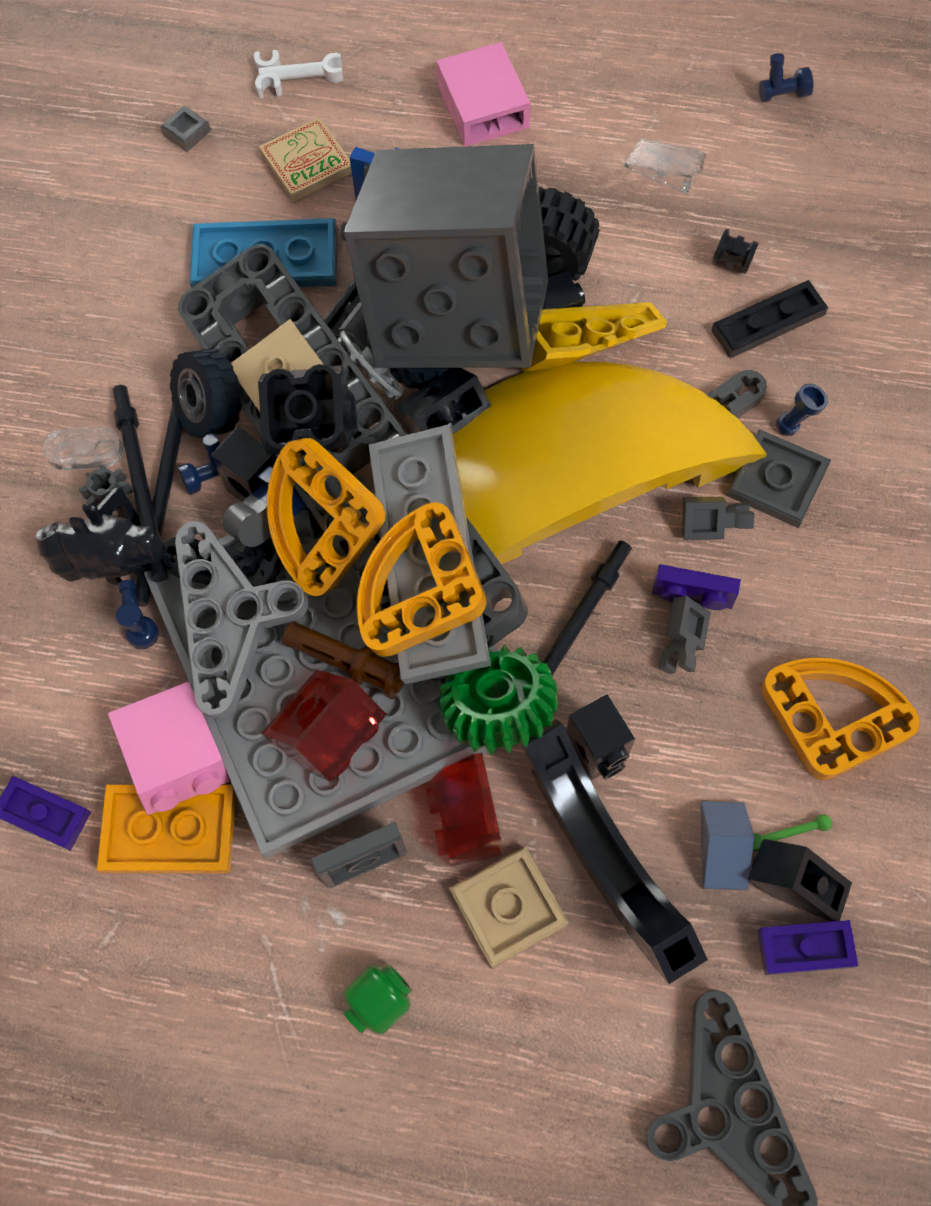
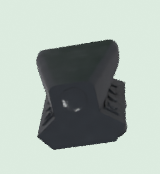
[258,364,358,457]

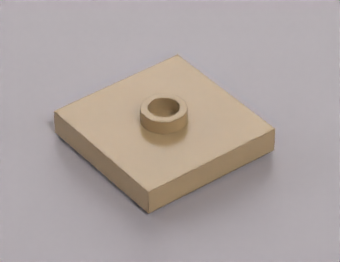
[231,319,324,412]

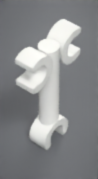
[254,50,343,98]

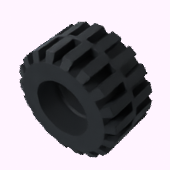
[539,187,600,281]

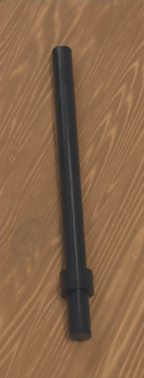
[112,385,168,582]
[134,404,183,607]
[542,540,632,676]

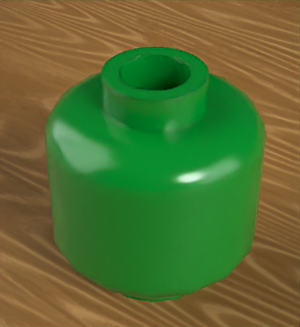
[344,964,412,1035]

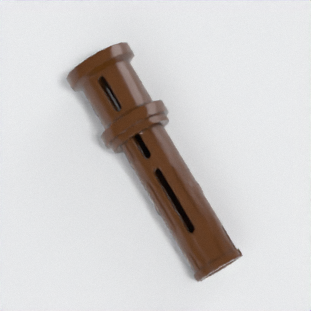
[282,621,404,699]

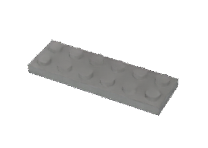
[369,425,491,684]

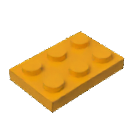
[97,785,236,874]

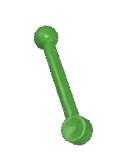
[753,814,832,852]

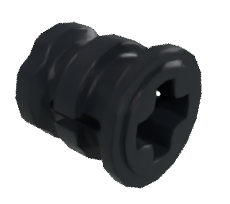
[712,228,759,274]

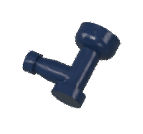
[759,53,814,102]
[776,383,828,436]
[178,434,220,495]
[116,580,159,649]

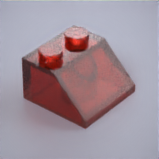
[261,669,387,782]
[426,753,501,867]

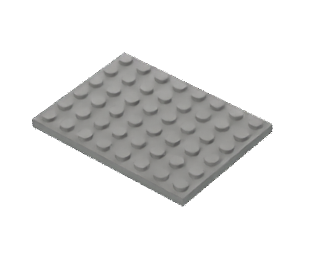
[144,476,489,859]

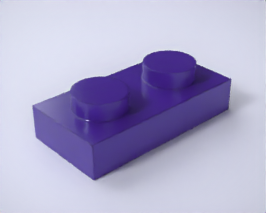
[652,564,741,610]
[0,776,91,851]
[758,920,858,976]

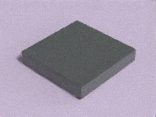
[726,429,831,528]
[311,822,407,888]

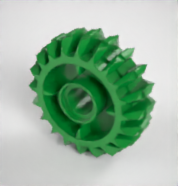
[439,645,558,755]

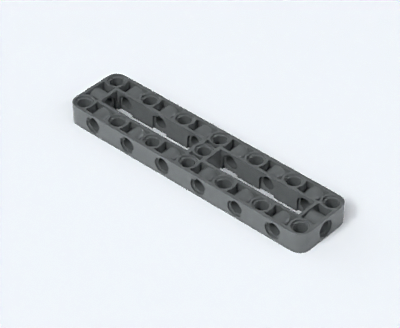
[178,244,528,680]

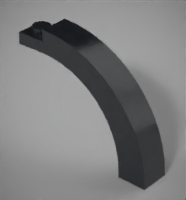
[522,719,708,984]

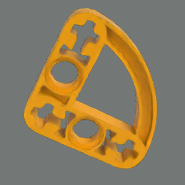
[267,437,386,596]
[357,502,487,657]
[761,658,920,780]

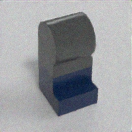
[223,466,306,547]

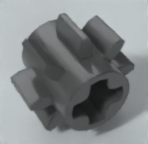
[79,465,133,512]

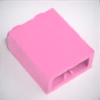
[436,42,530,146]
[108,681,230,815]

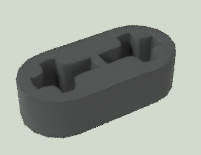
[707,370,767,418]

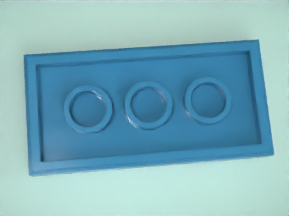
[190,218,337,288]

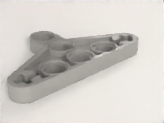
[175,521,308,719]

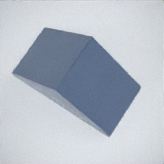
[700,801,754,890]

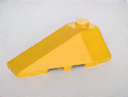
[522,302,667,371]

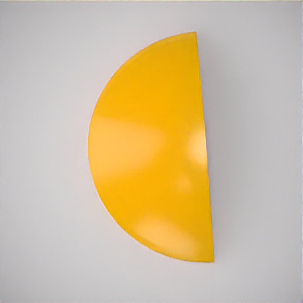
[453,362,767,565]

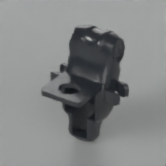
[36,487,166,585]

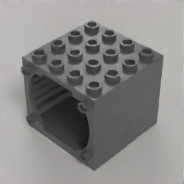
[341,144,549,368]

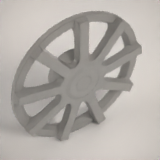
[338,330,403,400]

